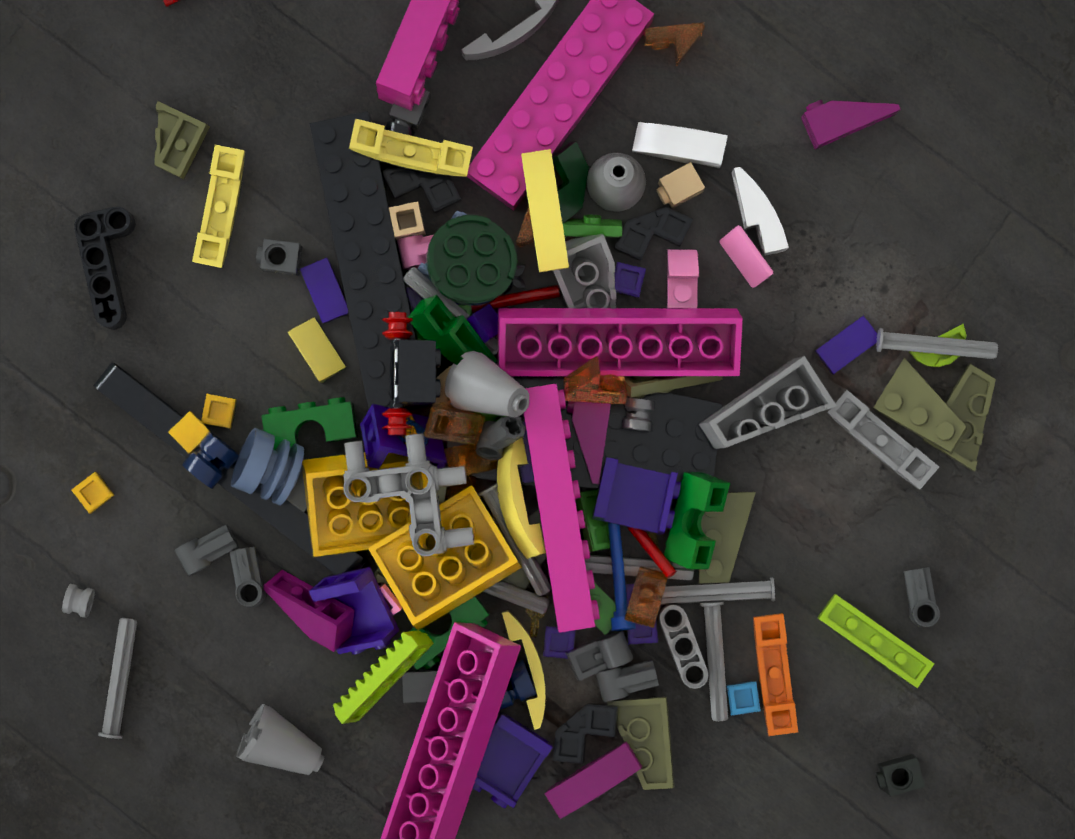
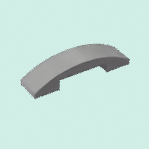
[461,0,559,60]
[827,390,939,490]

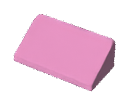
[719,225,773,288]

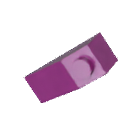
[801,100,901,150]
[567,389,612,485]
[263,570,355,652]

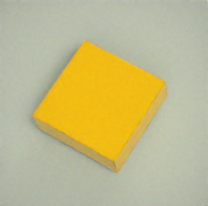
[201,394,237,429]
[168,411,211,454]
[72,472,115,514]

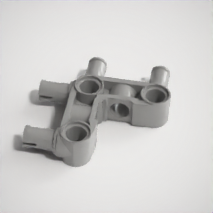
[343,433,474,556]

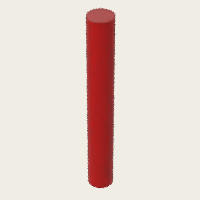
[471,285,560,313]
[627,527,677,579]

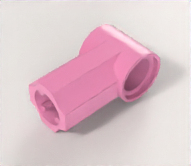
[397,235,433,270]

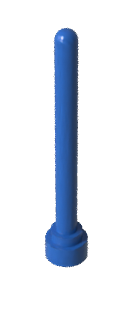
[608,523,636,631]

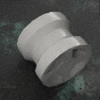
[62,584,95,618]

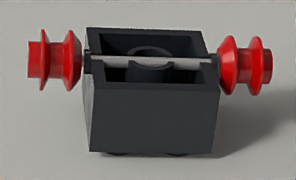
[382,312,441,436]

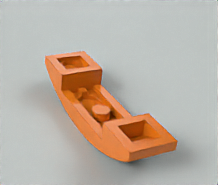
[753,613,798,736]

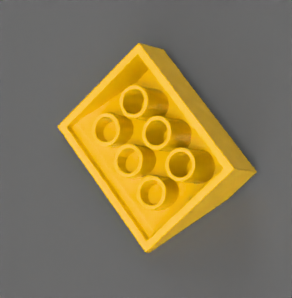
[302,452,428,557]
[368,485,522,630]

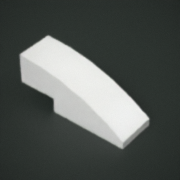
[632,122,728,168]
[732,167,789,256]

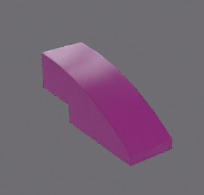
[544,741,642,819]

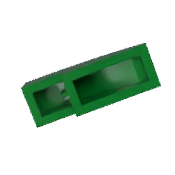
[408,295,497,365]

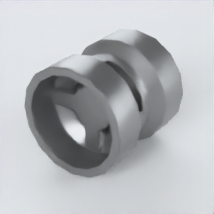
[622,398,655,432]

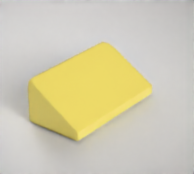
[288,317,346,383]

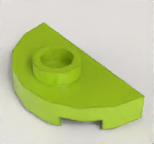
[909,324,967,367]

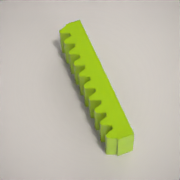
[818,594,934,688]
[333,630,434,724]

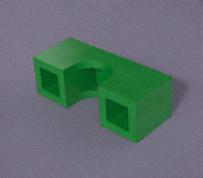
[261,397,358,450]
[664,472,730,570]
[397,596,490,670]

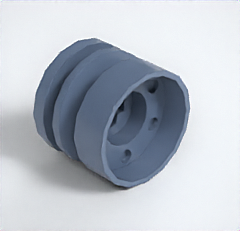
[231,428,304,505]

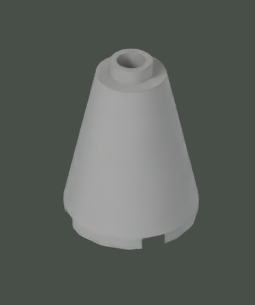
[587,153,646,212]
[445,351,529,417]
[236,704,324,775]

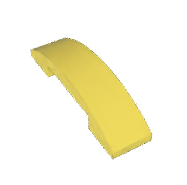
[349,119,473,177]
[192,145,245,268]
[521,149,569,273]
[497,437,546,559]
[502,610,546,730]

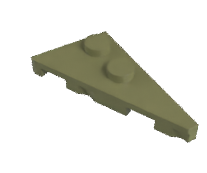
[606,376,723,399]

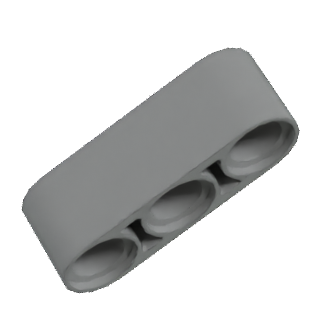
[658,604,709,689]

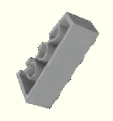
[699,356,837,449]

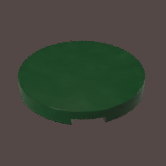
[426,215,517,305]

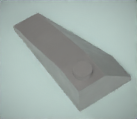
[552,234,617,308]

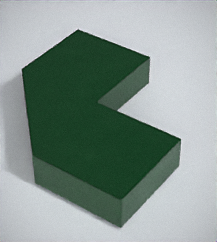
[552,141,589,223]

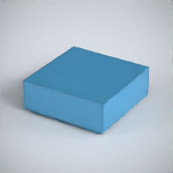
[726,681,761,716]

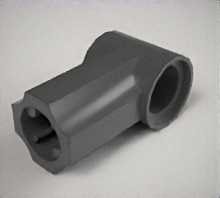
[475,416,526,460]
[174,525,239,577]
[229,547,267,607]
[903,567,940,627]
[596,660,659,702]

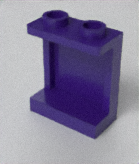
[473,712,553,808]

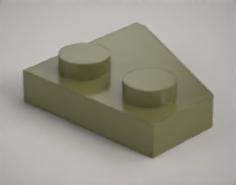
[155,101,210,180]

